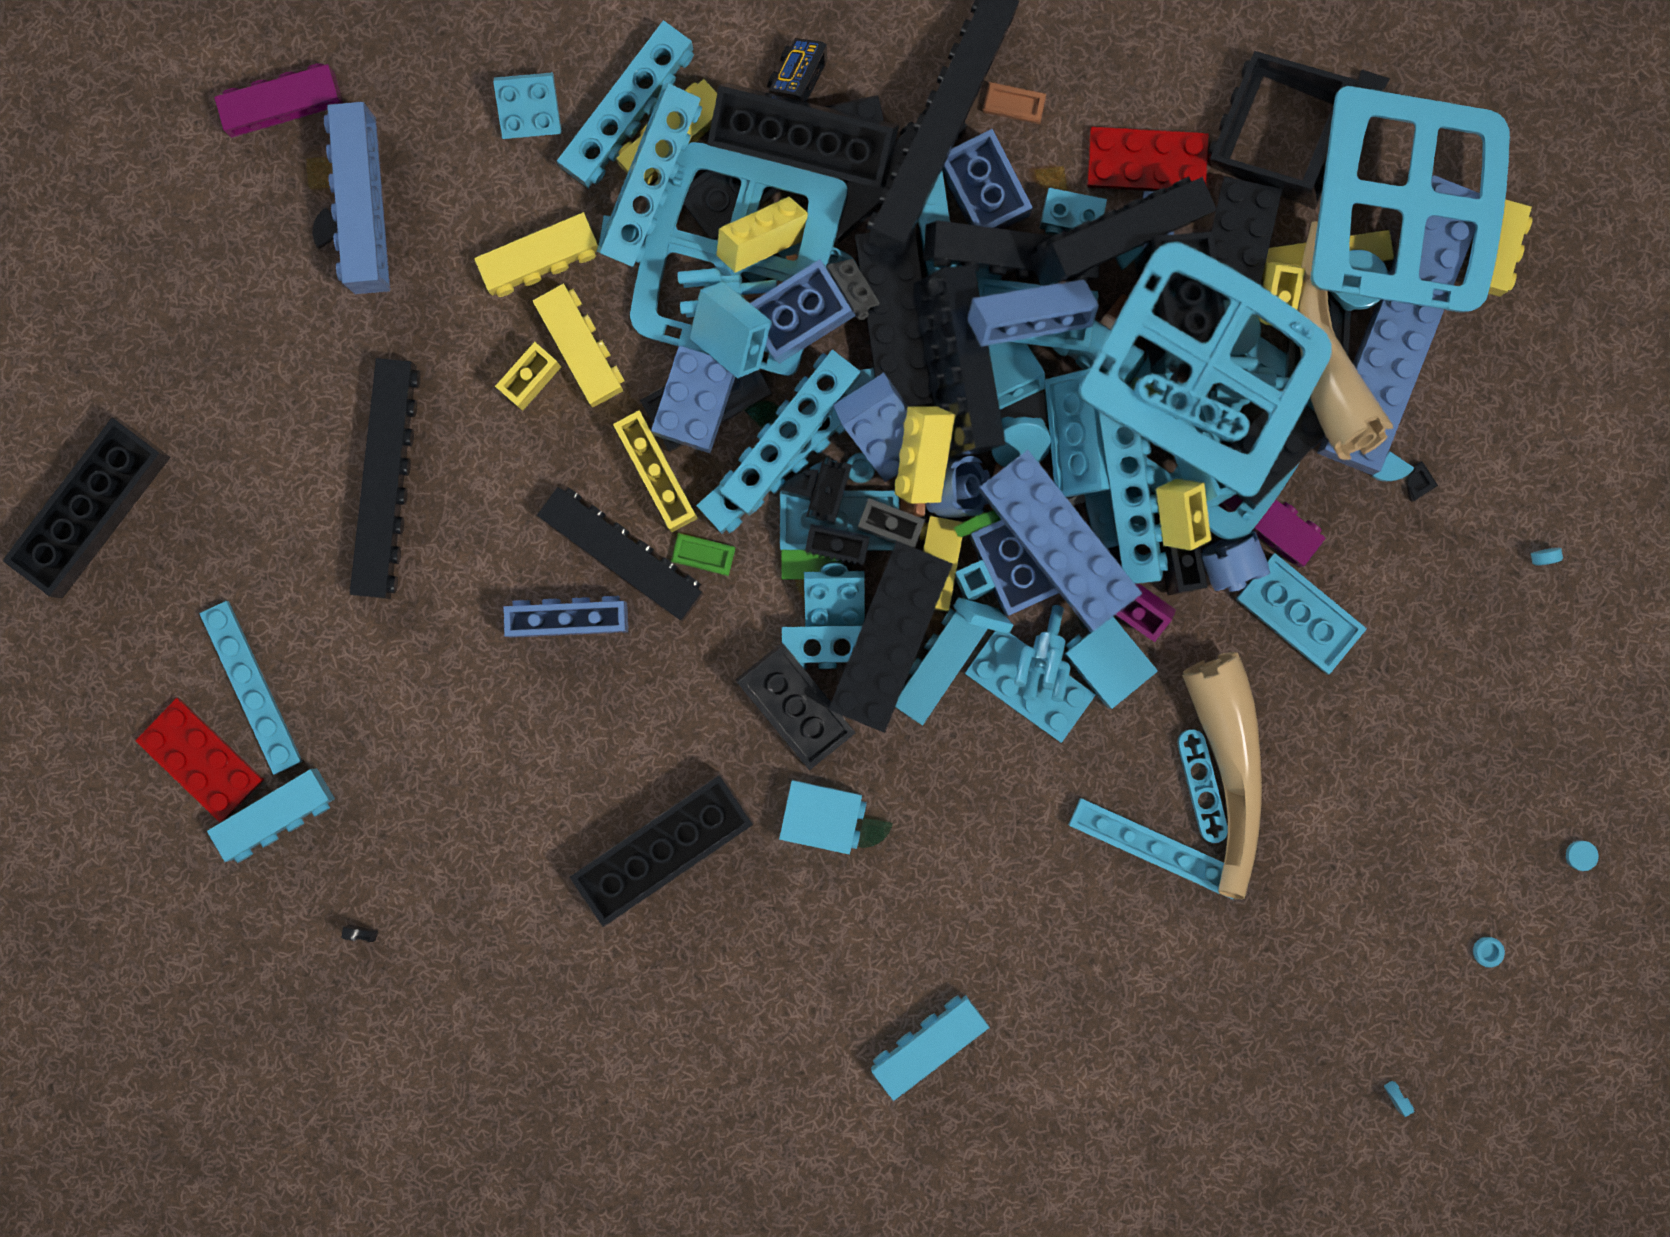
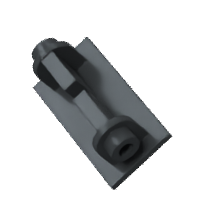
[826,259,880,320]

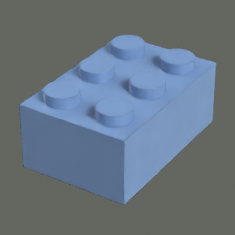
[942,129,1033,229]
[750,259,856,364]
[651,345,735,453]
[833,373,908,482]
[969,520,1059,617]

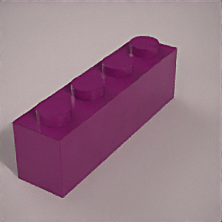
[214,63,343,138]
[1218,494,1326,568]
[1115,583,1176,643]

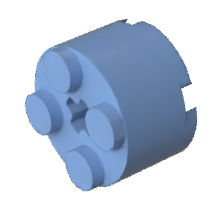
[926,456,991,519]
[1201,531,1270,592]

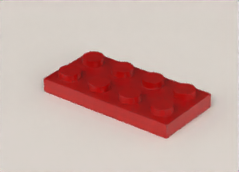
[1087,127,1209,191]
[135,698,264,823]

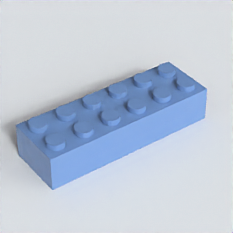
[324,102,390,294]
[979,450,1142,632]

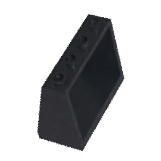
[1208,51,1357,210]

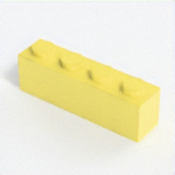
[616,79,717,185]
[474,212,598,297]
[533,284,625,408]
[613,410,698,532]

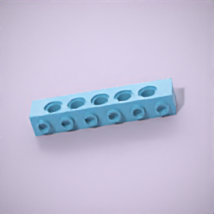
[557,20,694,188]
[596,83,702,267]
[720,349,861,516]
[696,386,846,534]
[1099,411,1168,584]

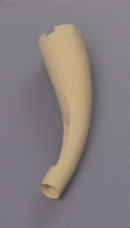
[1297,221,1393,460]
[1182,652,1262,899]

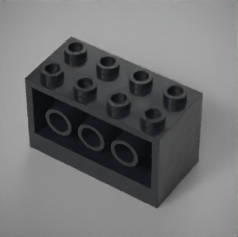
[1135,232,1225,375]

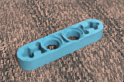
[1135,374,1249,441]
[1177,729,1228,843]

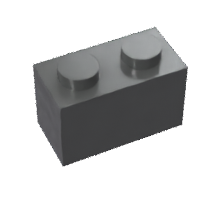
[857,498,925,548]

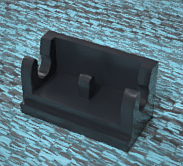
[806,458,852,525]

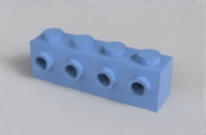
[968,280,1099,346]
[503,596,628,638]

